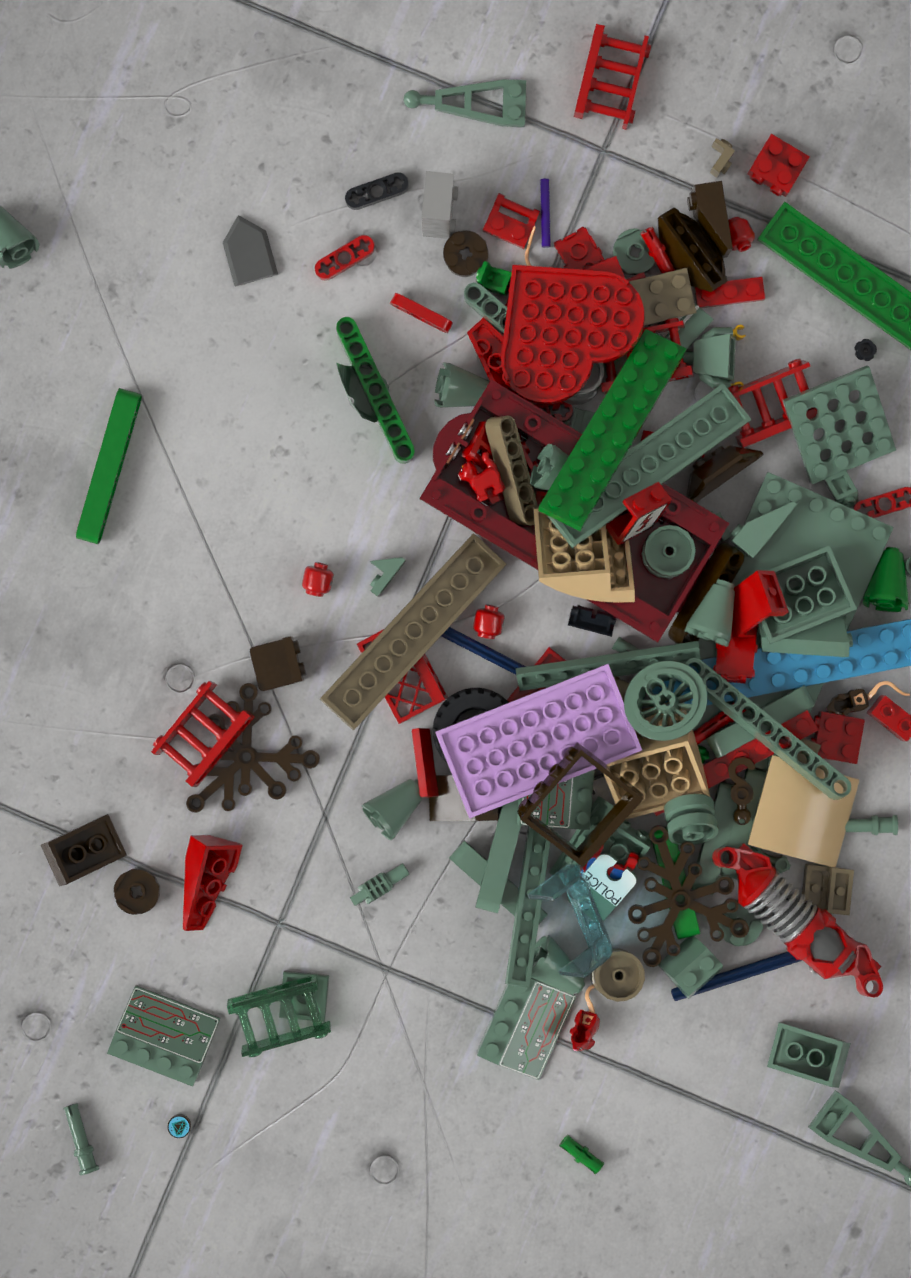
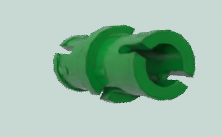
[559,1134,604,1175]

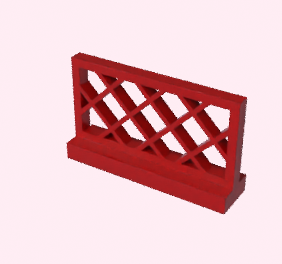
[357,629,449,724]

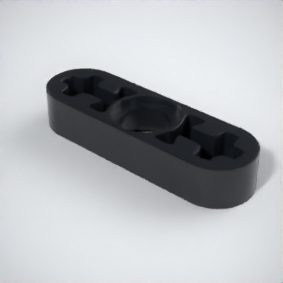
[345,172,409,210]

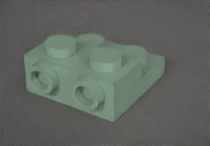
[600,819,652,871]

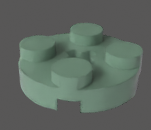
[613,228,655,275]
[718,900,763,946]

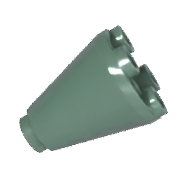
[685,579,735,647]

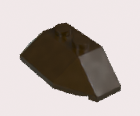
[658,207,728,292]
[686,446,764,503]

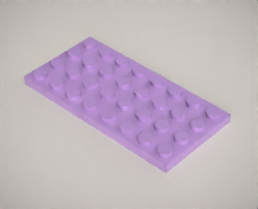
[435,664,642,819]

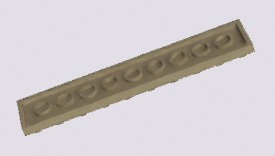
[320,533,507,730]

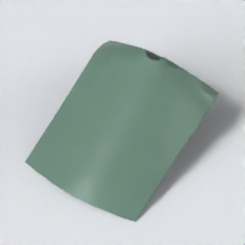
[336,362,389,423]

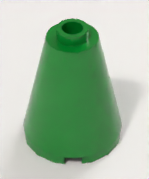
[863,547,909,612]

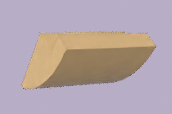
[534,508,635,603]
[603,702,710,819]
[747,755,859,868]

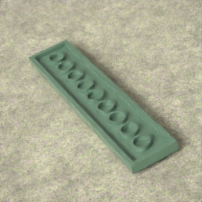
[547,383,752,549]

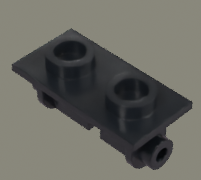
[568,604,617,637]

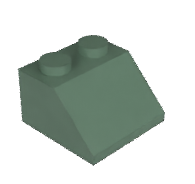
[658,936,723,999]

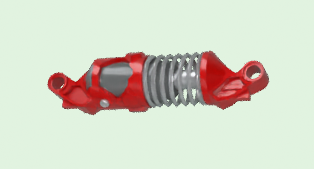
[712,843,883,998]

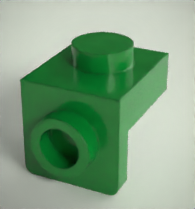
[476,261,512,296]

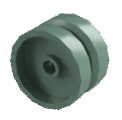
[641,525,696,579]
[664,794,719,846]

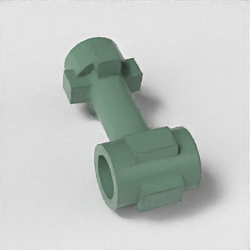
[751,846,791,874]

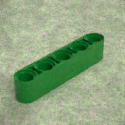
[652,827,700,940]

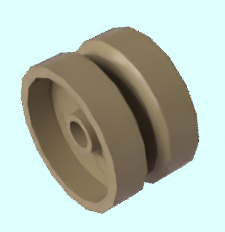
[590,948,645,1002]

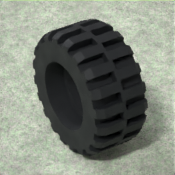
[432,688,509,764]

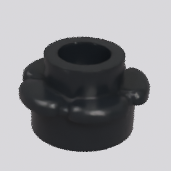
[854,339,877,361]

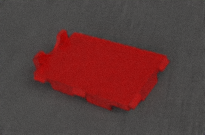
[554,227,604,269]
[713,624,758,684]

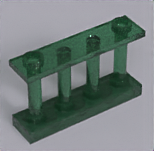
[227,974,331,1057]

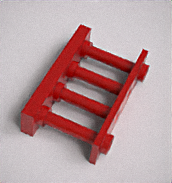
[574,24,652,130]
[601,318,694,394]
[728,358,817,448]
[151,681,255,787]

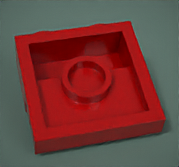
[747,134,810,197]
[810,711,865,764]

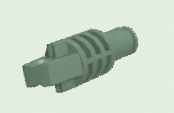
[350,863,410,906]

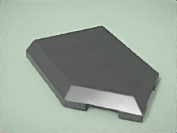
[223,215,278,287]

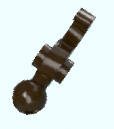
[728,756,755,825]

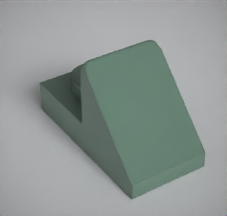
[370,557,406,597]

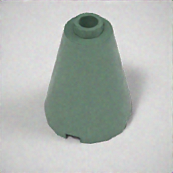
[0,205,40,269]
[434,362,490,408]
[530,444,569,490]
[361,779,424,840]
[531,936,585,995]

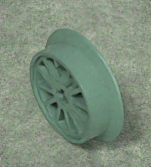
[624,661,707,741]

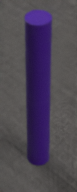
[540,178,551,248]

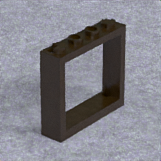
[517,742,644,867]

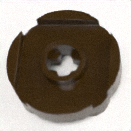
[443,230,488,277]
[114,869,160,915]

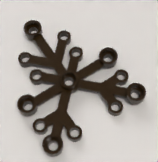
[186,683,320,813]
[628,825,749,967]

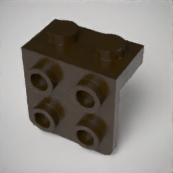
[250,636,307,691]

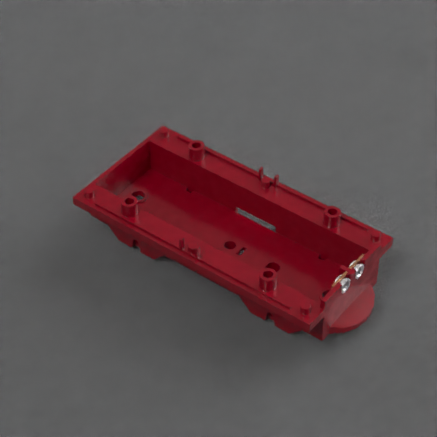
[419,379,729,642]

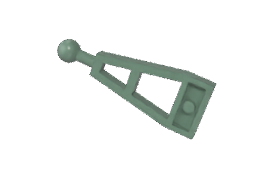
[403,79,526,127]
[808,1090,911,1186]

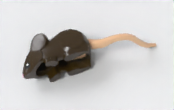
[826,681,910,716]

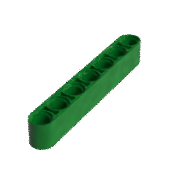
[336,317,415,464]
[76,388,142,545]

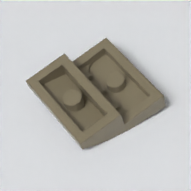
[802,864,854,915]

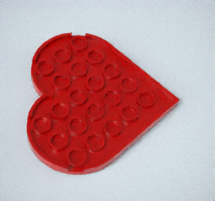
[501,265,645,404]

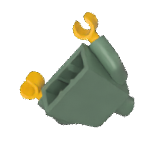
[683,324,746,389]

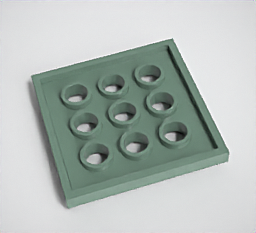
[782,366,896,484]

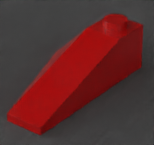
[467,317,529,402]
[183,835,243,931]

